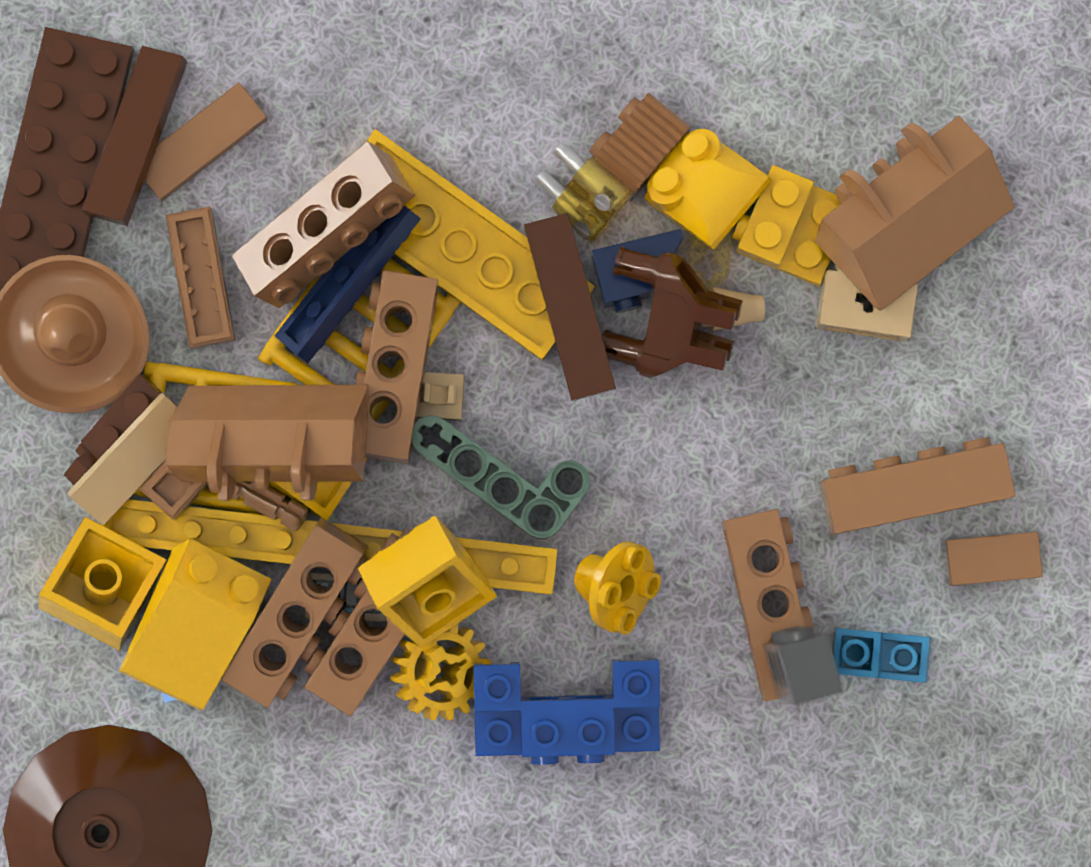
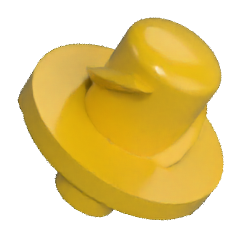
[574,541,661,635]

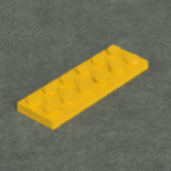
[358,129,595,361]

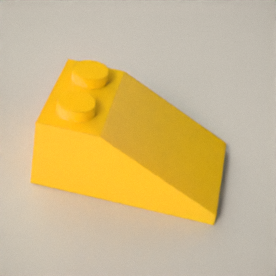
[119,538,271,711]

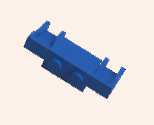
[473,658,660,765]

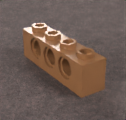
[232,141,415,308]
[355,270,439,465]
[721,509,814,702]
[221,517,368,709]
[304,526,412,717]

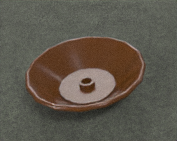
[3,724,213,867]

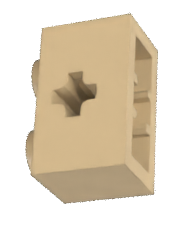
[815,265,918,342]

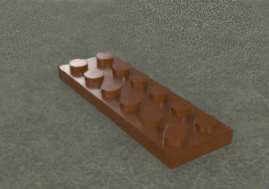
[0,27,134,291]

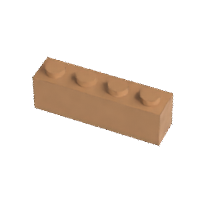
[820,437,1016,535]

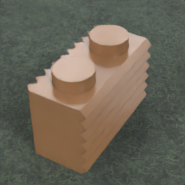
[589,93,691,202]

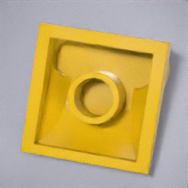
[645,129,772,250]

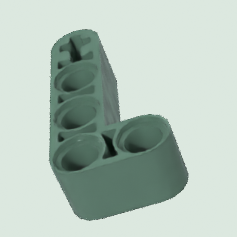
[411,415,590,540]

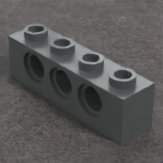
[763,626,843,705]

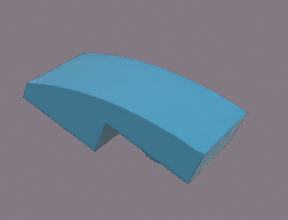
[833,628,931,683]

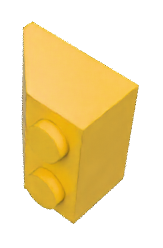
[358,515,497,649]
[38,517,167,651]

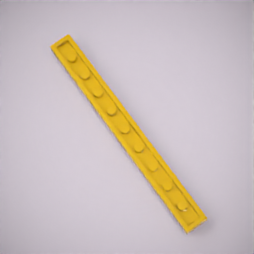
[101,499,558,595]

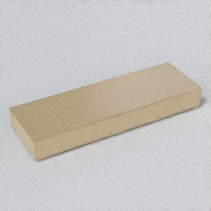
[67,392,178,526]

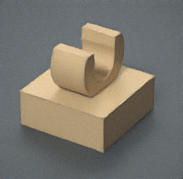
[417,372,465,421]

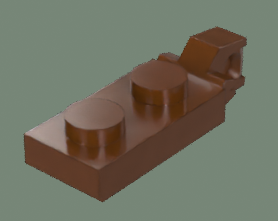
[64,374,162,485]

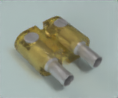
[534,142,634,245]

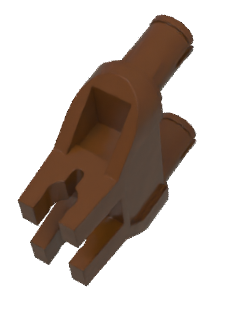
[602,246,743,378]

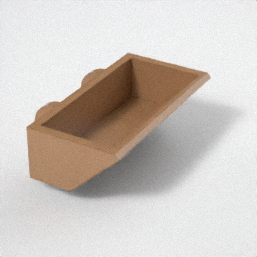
[815,116,1015,311]
[166,385,369,501]

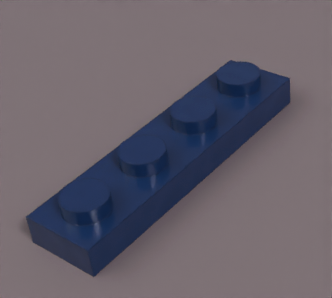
[275,205,421,363]

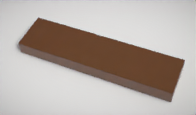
[82,46,187,226]
[524,213,616,401]

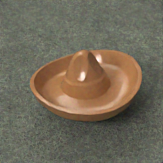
[0,255,150,413]

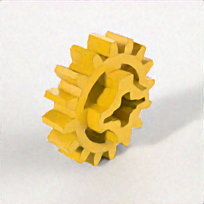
[390,624,491,721]

